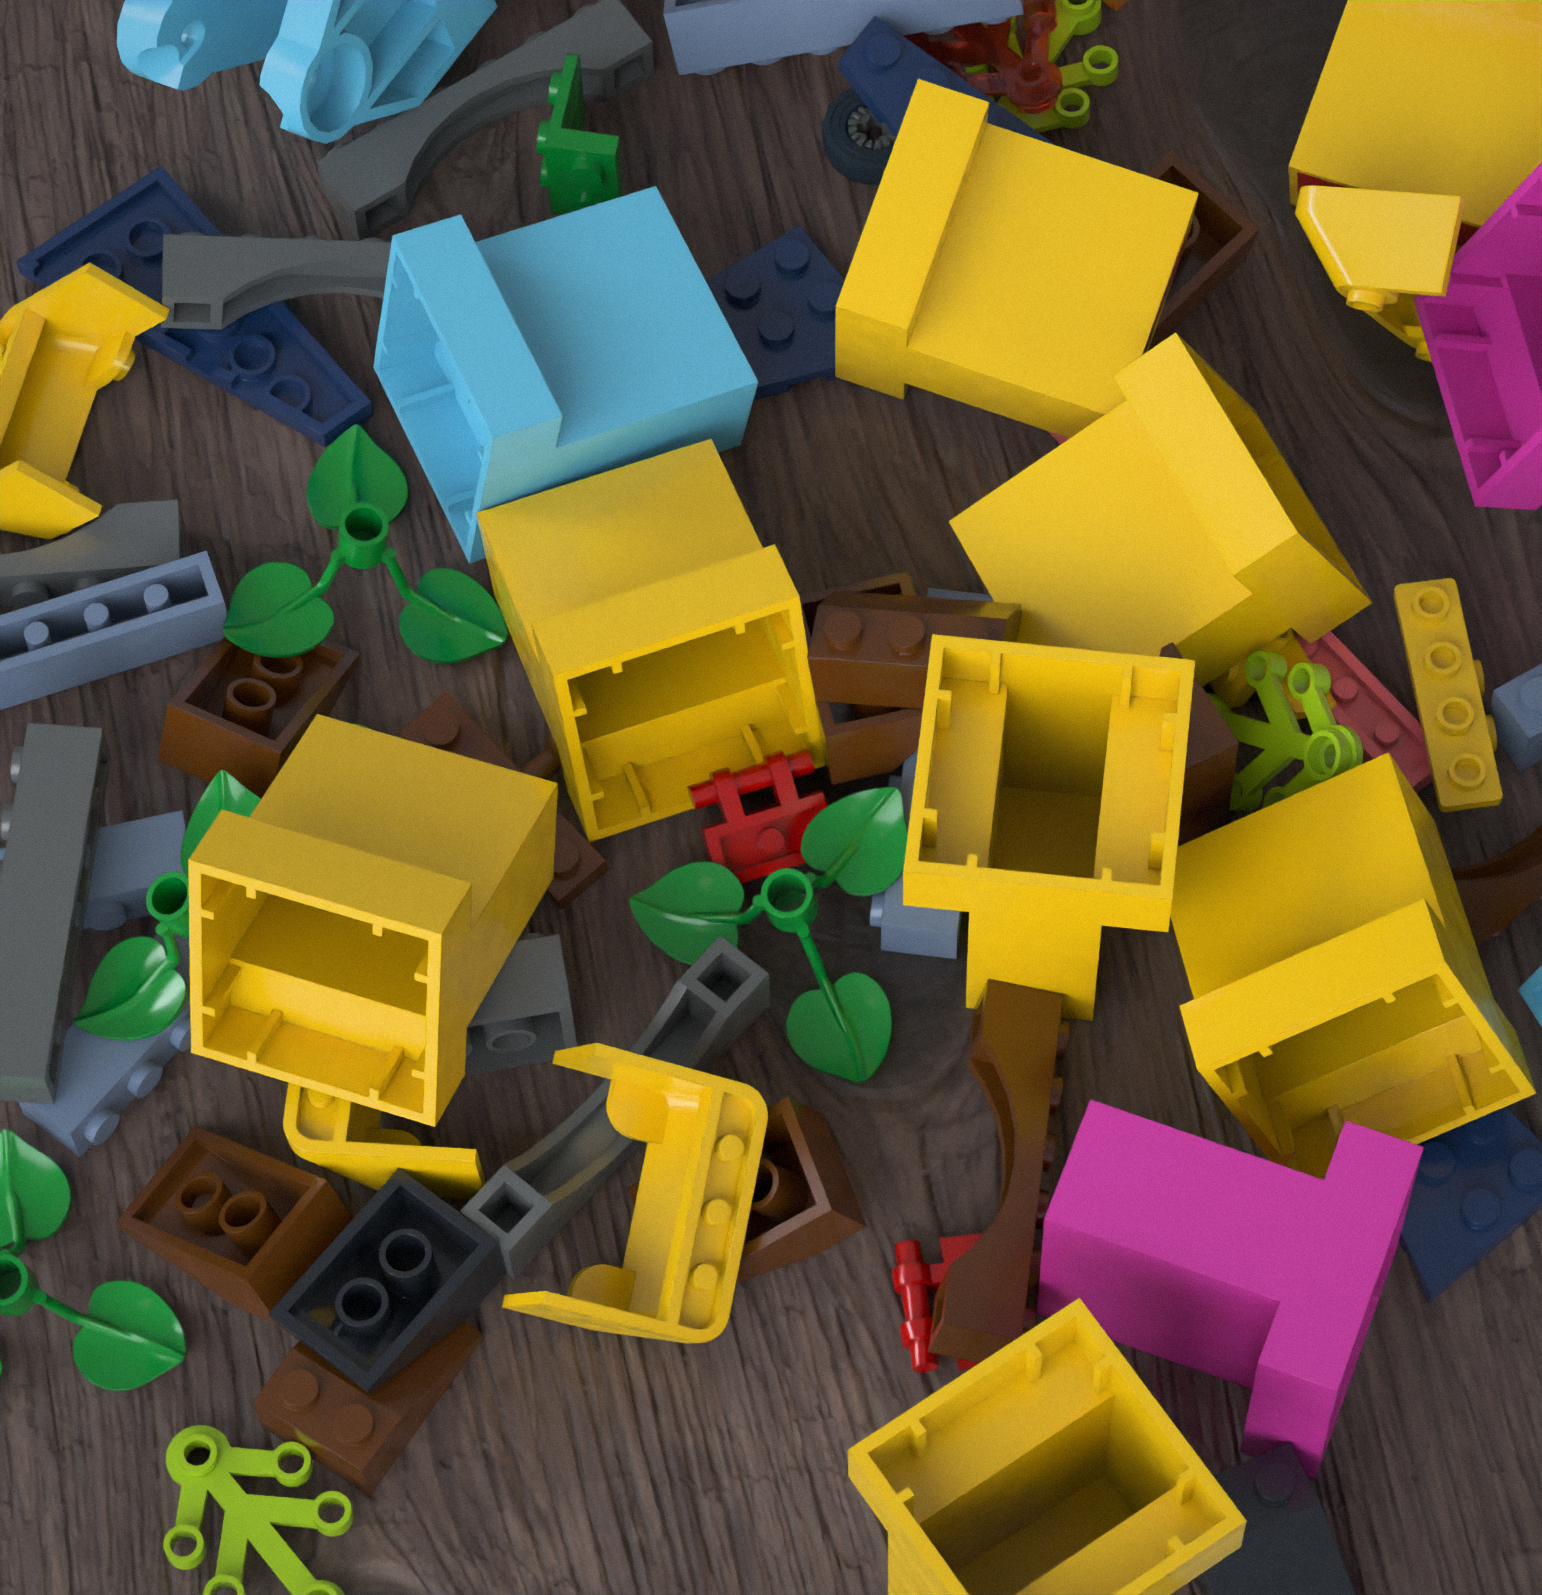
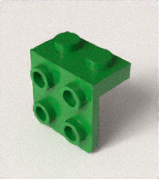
[536,53,624,215]

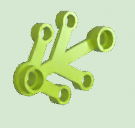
[952,0,1119,133]
[1207,650,1363,812]
[163,1425,354,1595]

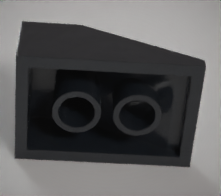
[268,1168,507,1395]
[1193,1443,1356,1595]

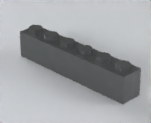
[0,723,111,1105]

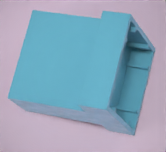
[373,186,758,564]

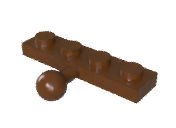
[399,692,609,910]

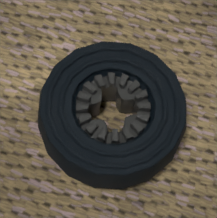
[822,88,896,185]

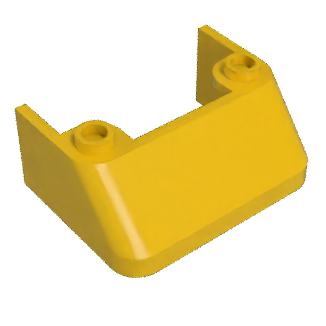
[1295,185,1466,362]
[0,262,170,540]
[502,1043,768,1343]
[283,1082,486,1199]

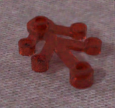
[904,0,1063,114]

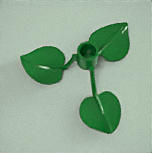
[222,424,508,665]
[73,770,261,1041]
[629,787,908,1083]
[0,1129,187,1391]

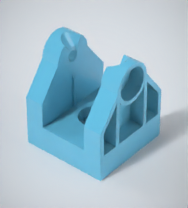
[117,0,498,144]

